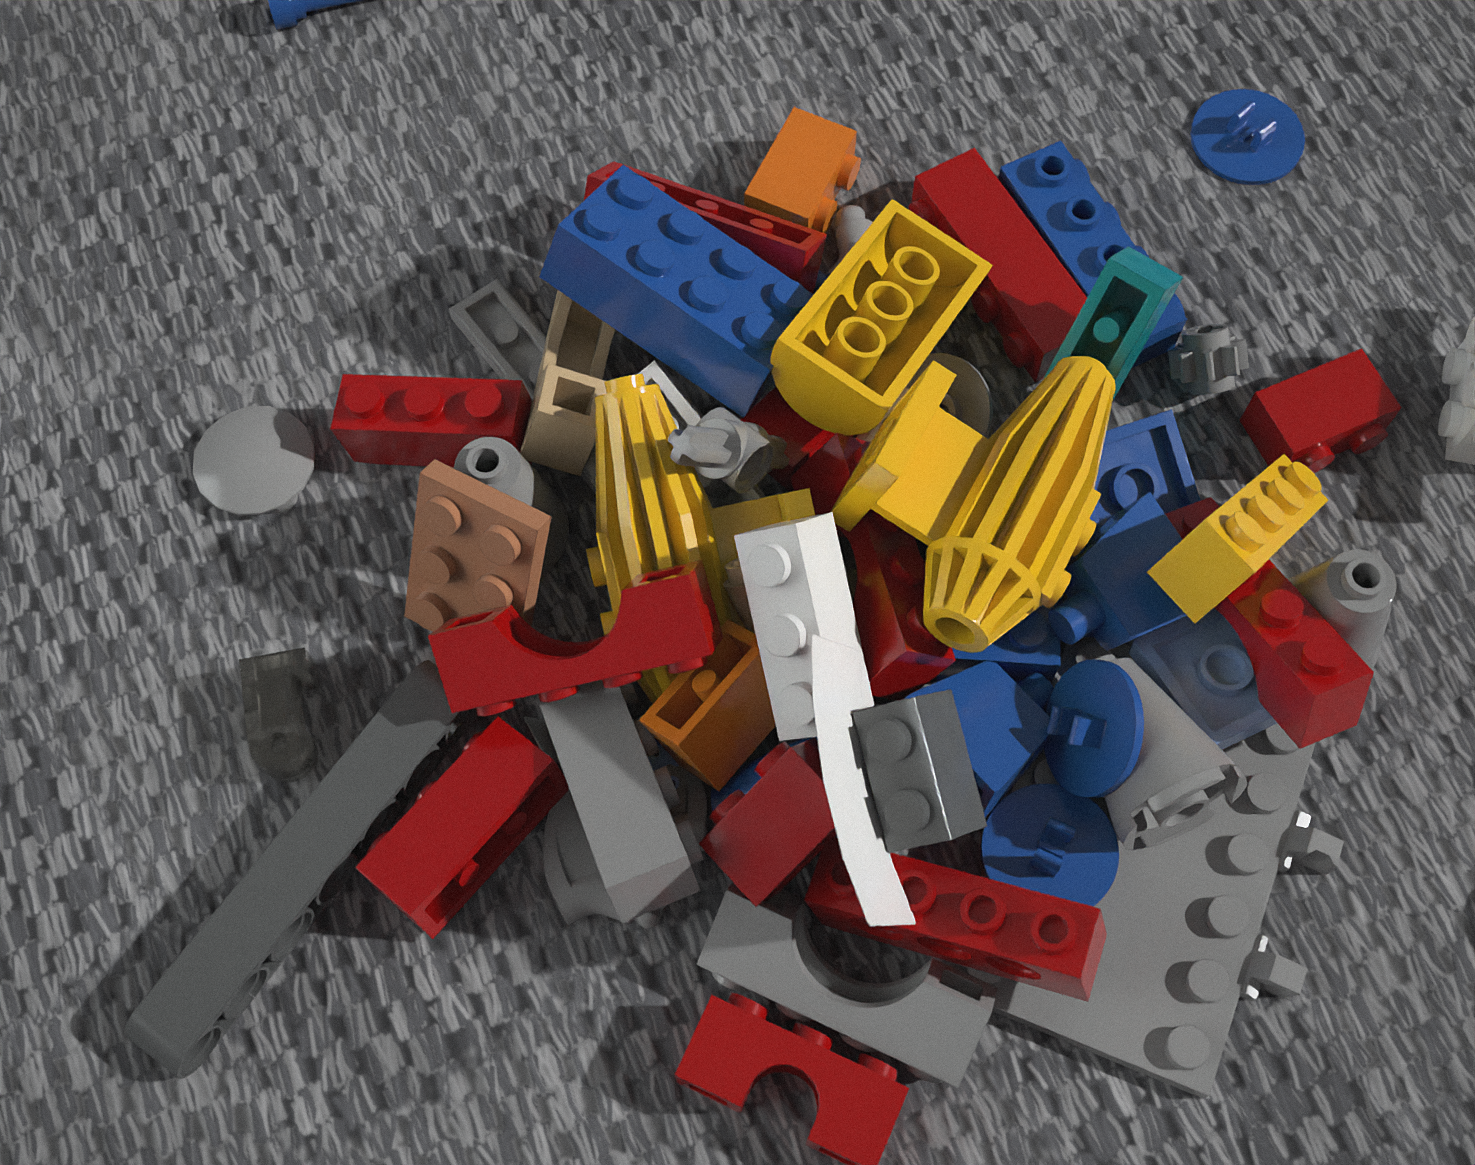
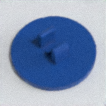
[1190,89,1305,185]
[1044,659,1144,798]
[980,784,1119,907]

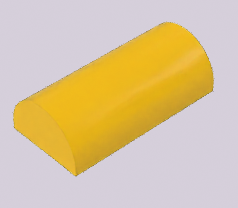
[770,199,993,435]

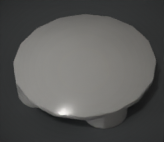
[192,406,315,516]

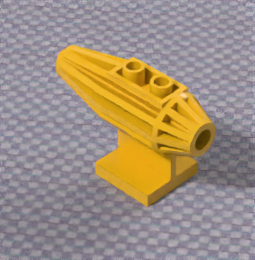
[830,356,1116,653]
[586,374,815,704]

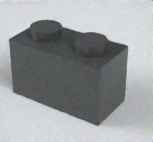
[853,689,987,853]

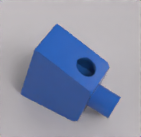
[1048,492,1187,651]
[904,661,1054,817]

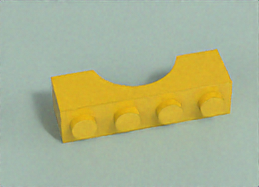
[1147,454,1328,623]

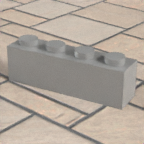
[536,680,704,923]

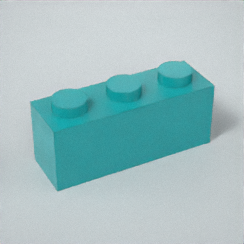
[1043,246,1183,399]

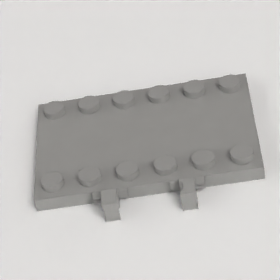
[947,637,1344,1099]

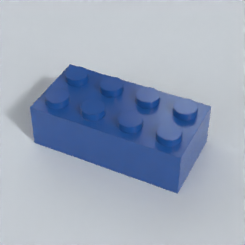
[539,165,814,418]

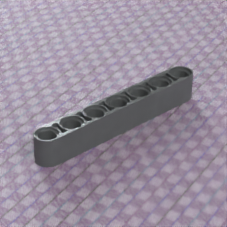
[124,660,478,1079]

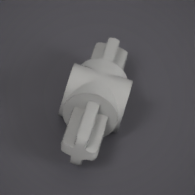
[667,407,789,493]

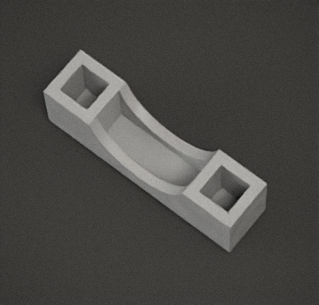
[696,883,998,1088]

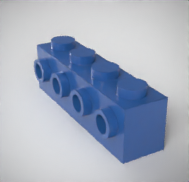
[998,140,1187,368]

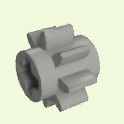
[1168,324,1249,395]

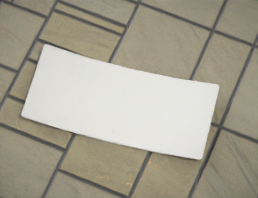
[811,634,916,926]

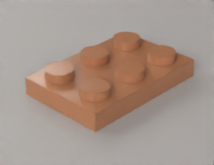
[404,459,551,631]

